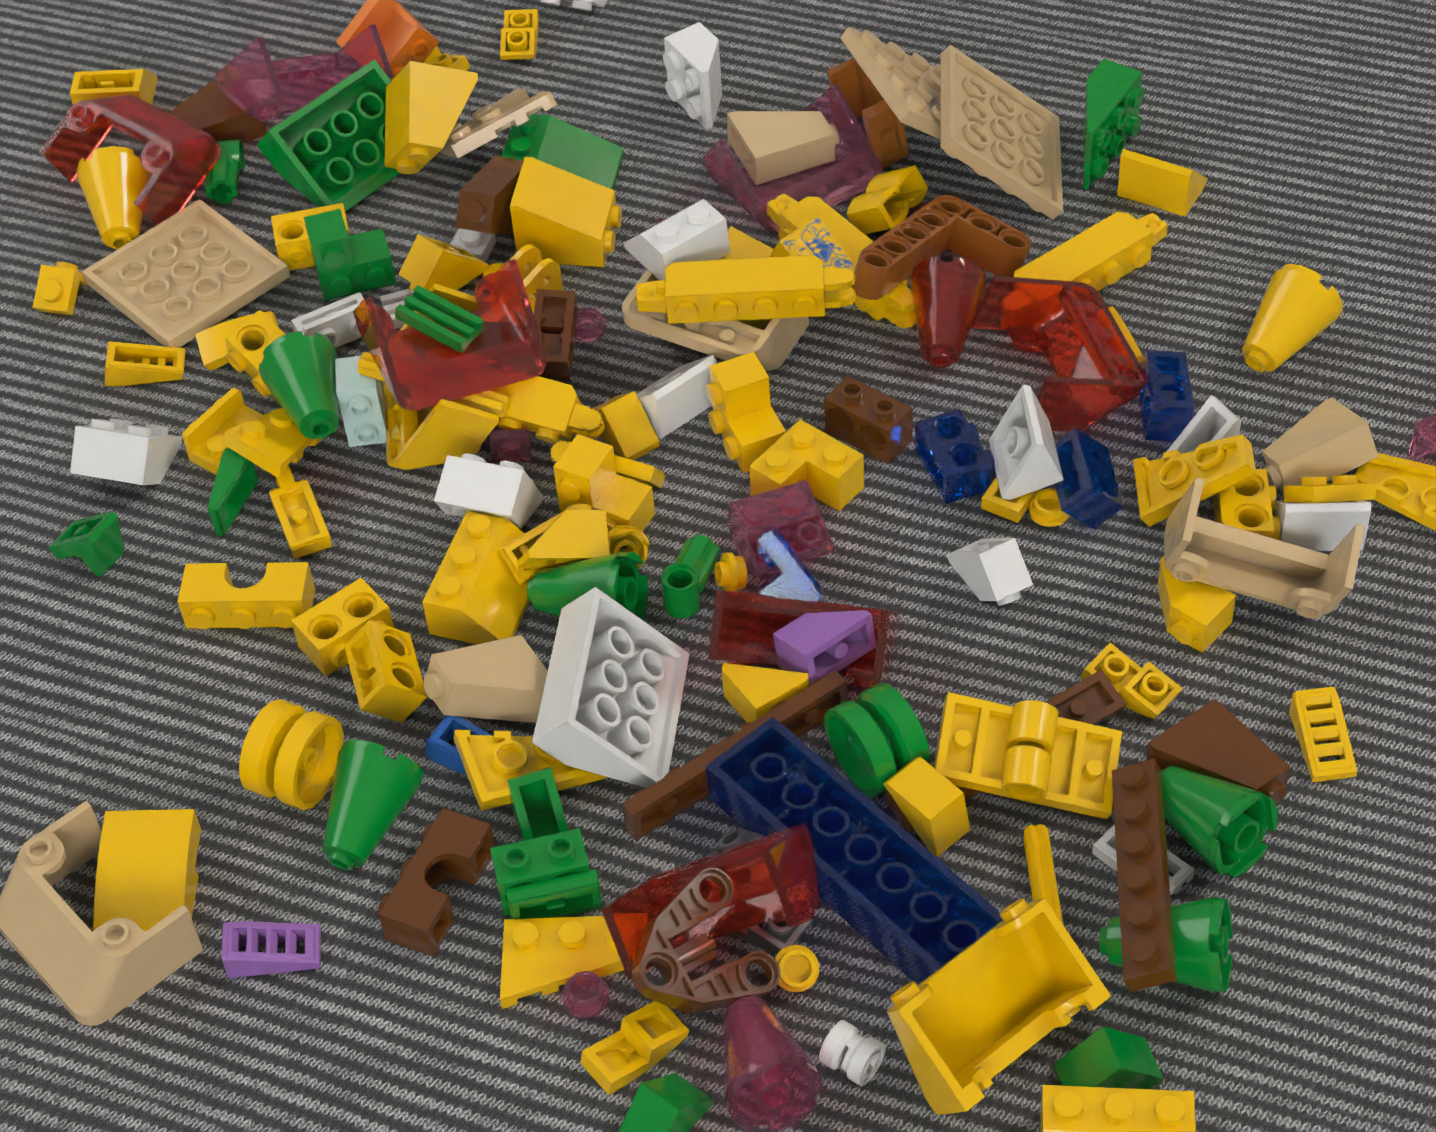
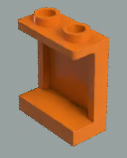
[336,0,440,81]

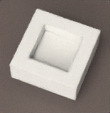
[450,228,496,262]

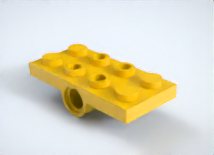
[933,692,1122,819]

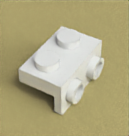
[291,292,380,348]

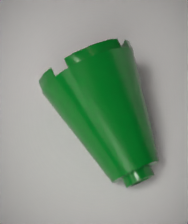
[259,331,339,439]
[527,551,648,620]
[322,740,424,871]
[1161,766,1278,877]
[1099,897,1233,993]

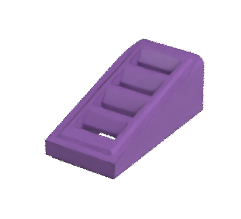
[222,921,321,978]

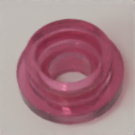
[575,307,607,342]

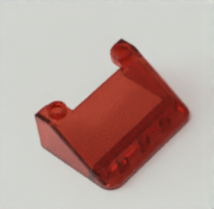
[353,259,547,411]

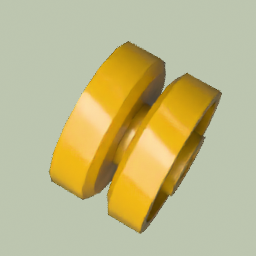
[239,699,344,810]

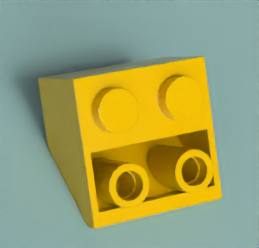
[70,69,158,127]

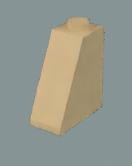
[727,111,839,185]
[1262,397,1379,494]
[423,635,548,723]

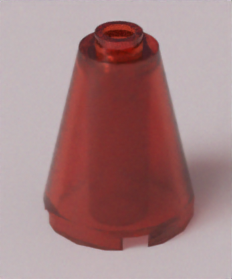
[910,256,987,368]

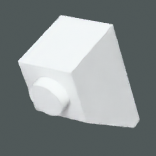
[947,538,1033,606]

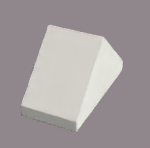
[1162,395,1241,457]

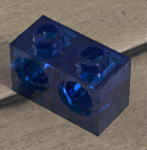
[1137,350,1195,442]
[915,409,995,504]
[1054,428,1125,530]

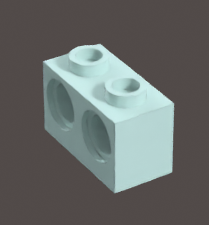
[335,356,386,447]

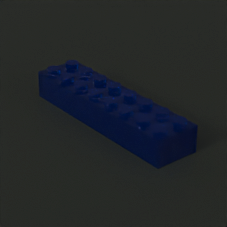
[706,717,1003,986]

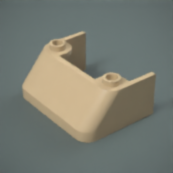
[622,269,809,371]
[1164,477,1365,619]
[0,801,204,1026]

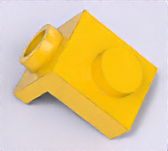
[32,262,88,316]

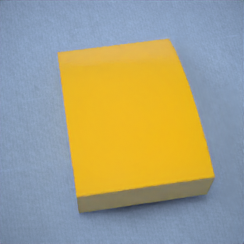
[93,809,201,932]

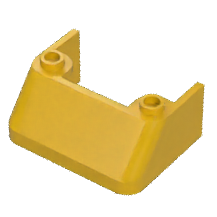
[383,283,499,470]

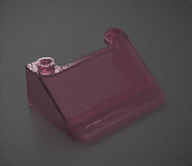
[701,84,883,233]

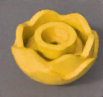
[608,525,650,568]

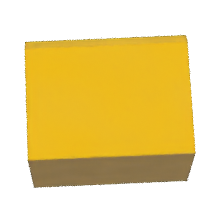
[1117,149,1208,217]

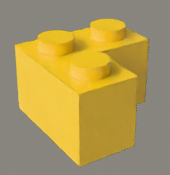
[706,352,786,474]
[749,419,864,517]
[553,434,655,532]

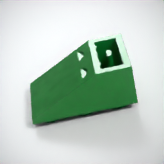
[1083,58,1145,190]

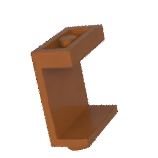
[827,57,910,171]

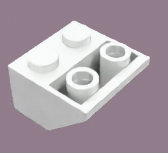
[663,22,722,129]
[70,419,182,485]
[434,453,543,529]

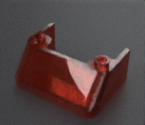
[38,94,221,226]
[970,276,1147,432]
[708,590,901,687]
[601,823,820,980]

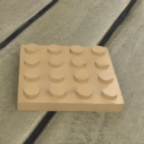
[840,27,941,139]
[940,45,1063,220]
[82,199,290,348]

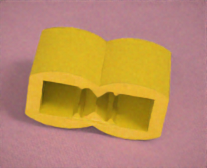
[846,165,928,235]

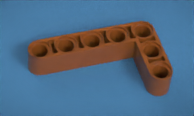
[852,195,1031,300]

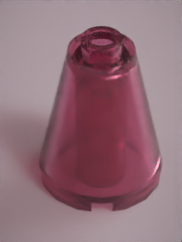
[723,997,823,1132]

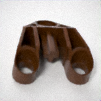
[631,868,780,1014]

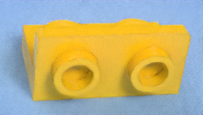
[182,387,263,475]

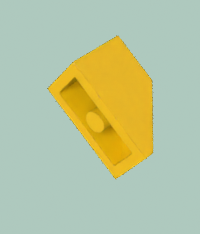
[399,234,489,291]
[517,504,610,569]
[1157,556,1236,653]

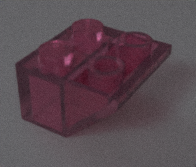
[728,480,836,576]

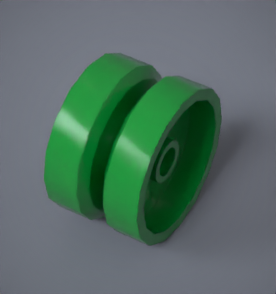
[824,683,930,798]

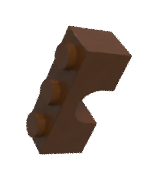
[378,808,495,957]

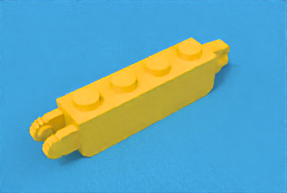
[767,194,917,329]
[999,212,1168,331]
[636,255,856,324]
[397,348,606,444]

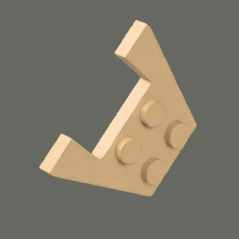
[441,88,557,158]

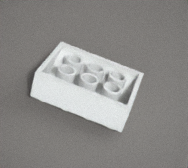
[532,587,689,788]

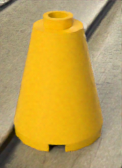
[77,146,151,250]
[1242,264,1343,372]

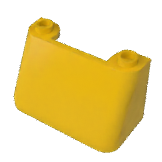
[887,898,1111,1115]

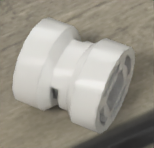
[819,1020,886,1087]

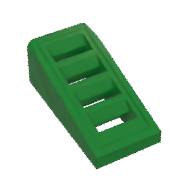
[207,448,259,537]

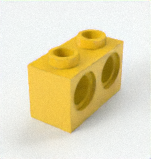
[271,203,350,271]
[225,310,286,405]
[1213,469,1281,540]
[291,578,394,676]
[344,620,427,723]

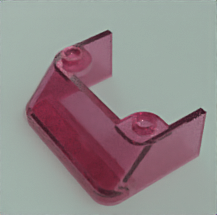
[215,24,394,121]

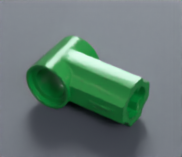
[204,139,245,204]
[661,534,721,618]

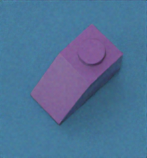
[773,610,877,684]

